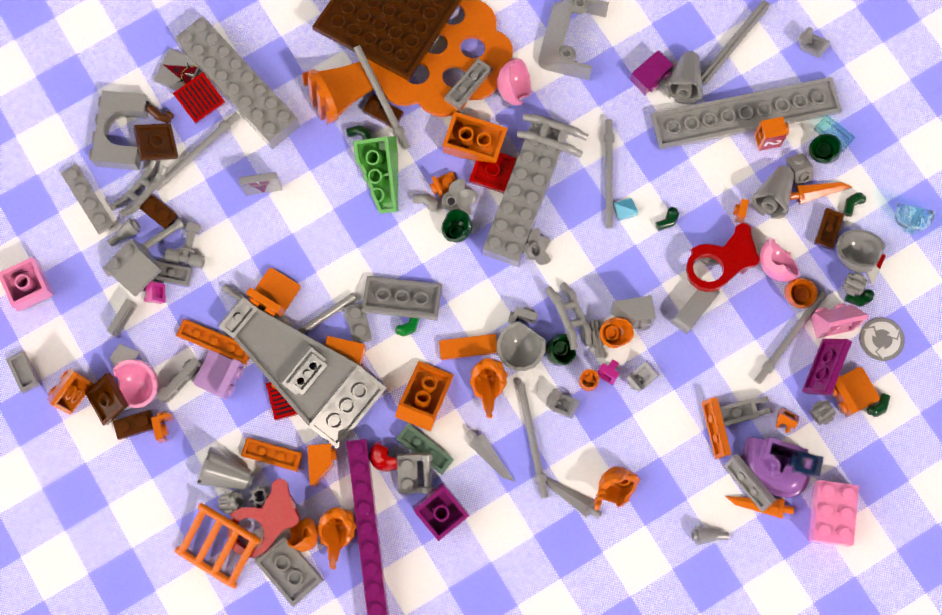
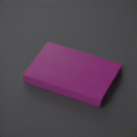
[802,339,852,395]

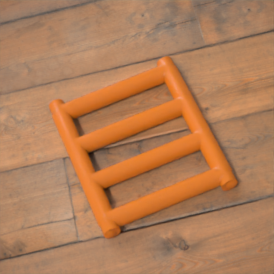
[174,502,262,589]

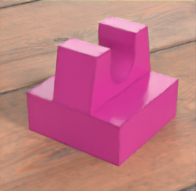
[143,281,166,304]
[597,359,619,385]

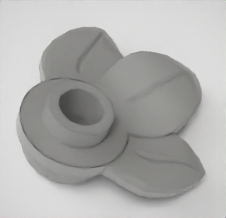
[441,179,478,215]
[524,228,551,265]

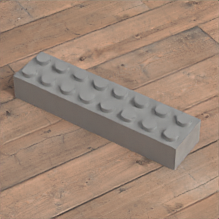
[174,16,300,149]
[483,113,570,267]

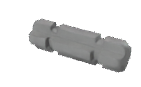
[590,320,606,358]

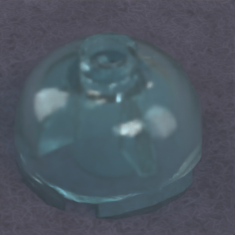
[895,203,935,234]

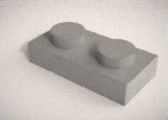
[344,303,373,343]

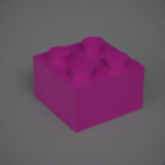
[413,482,469,541]

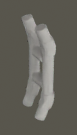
[517,113,589,158]
[109,160,169,218]
[545,282,592,350]

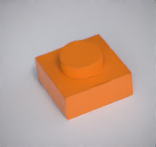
[733,198,749,223]

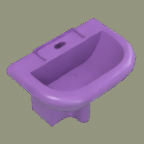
[741,437,812,498]

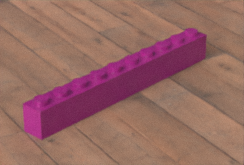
[346,439,389,615]

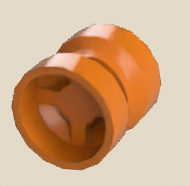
[579,369,599,392]

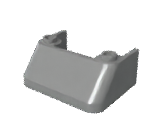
[538,0,609,81]

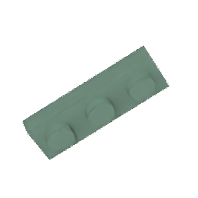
[396,423,454,475]

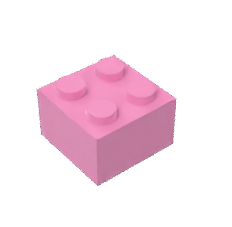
[0,257,54,312]

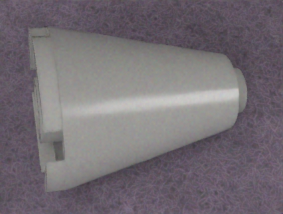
[665,51,703,104]
[751,166,794,219]
[196,447,254,490]

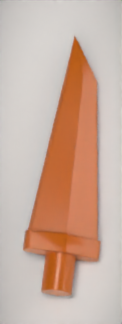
[790,182,852,204]
[725,496,794,519]

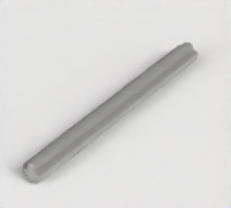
[701,0,770,85]

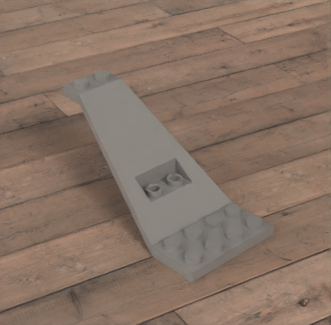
[217,296,387,449]

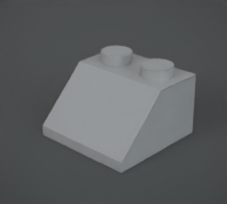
[106,238,162,297]
[610,295,656,331]

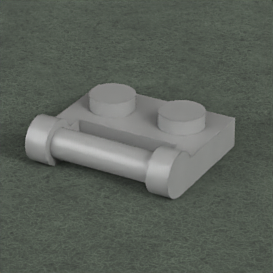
[397,453,434,494]

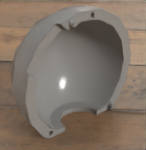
[836,229,886,273]
[497,322,546,371]

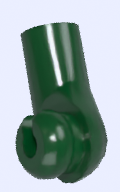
[346,125,373,140]
[843,192,866,217]
[655,207,679,231]
[844,289,874,307]
[867,393,891,417]

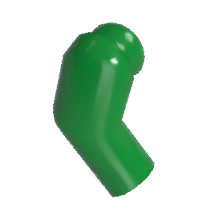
[395,317,419,337]

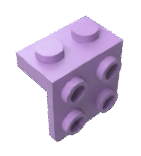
[193,351,245,400]

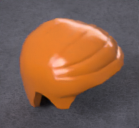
[784,278,818,309]
[600,317,634,348]
[287,518,318,552]

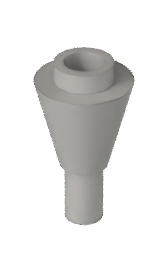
[107,218,141,246]
[691,525,729,545]

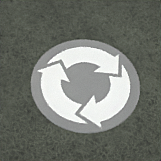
[860,318,905,361]

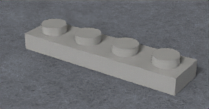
[60,164,115,235]

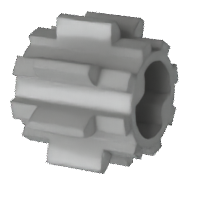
[842,272,867,296]
[809,400,836,425]
[248,485,270,508]
[218,490,244,515]

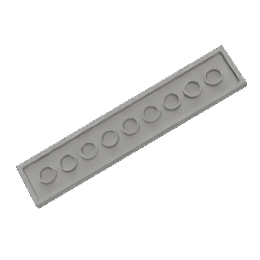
[651,77,842,150]

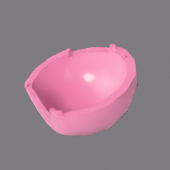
[497,58,532,106]
[760,237,801,282]
[113,359,159,408]

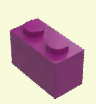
[630,50,674,95]

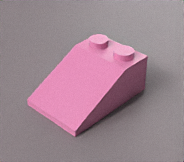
[811,303,868,339]

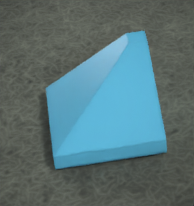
[613,198,638,221]

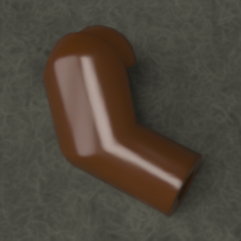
[146,104,174,124]

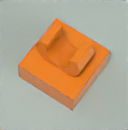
[776,407,799,433]

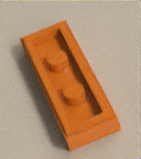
[439,334,498,361]
[701,397,732,459]
[241,437,303,472]

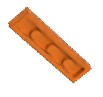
[176,319,250,365]

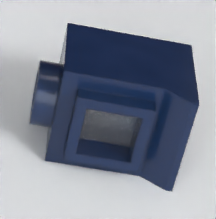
[790,451,824,478]

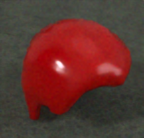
[369,441,397,472]

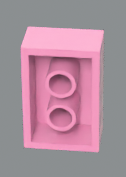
[808,480,859,547]

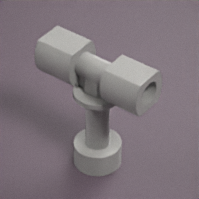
[164,222,206,269]

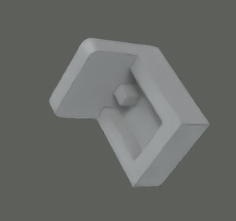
[798,27,830,58]
[786,153,813,185]
[508,307,538,324]
[626,360,660,392]
[546,388,580,419]

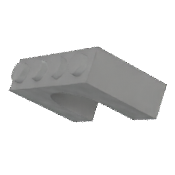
[89,90,151,170]

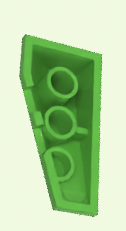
[353,136,398,214]

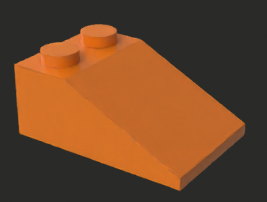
[442,111,508,163]
[395,361,454,432]
[47,368,94,415]

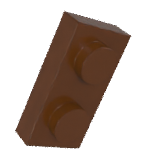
[362,95,404,128]
[139,194,179,229]
[814,208,845,250]
[113,410,153,440]

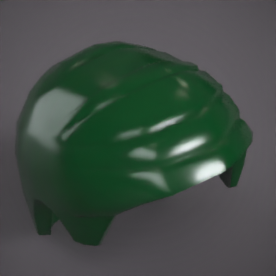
[809,134,842,164]
[441,209,472,243]
[545,334,577,366]

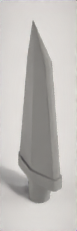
[466,429,515,482]
[547,477,602,519]

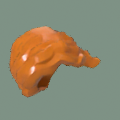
[470,358,508,419]
[594,466,640,511]
[317,507,357,570]

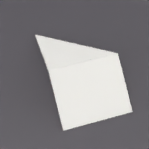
[110,343,140,367]

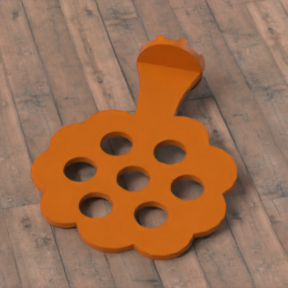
[302,0,513,125]

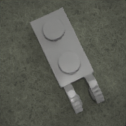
[156,357,202,403]
[720,396,773,427]

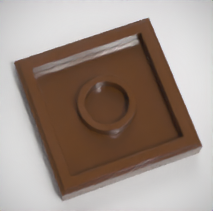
[133,123,178,161]
[85,372,129,426]

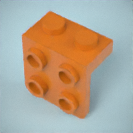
[246,268,301,318]
[832,367,880,418]

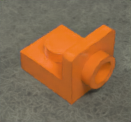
[430,171,456,198]
[151,411,174,443]

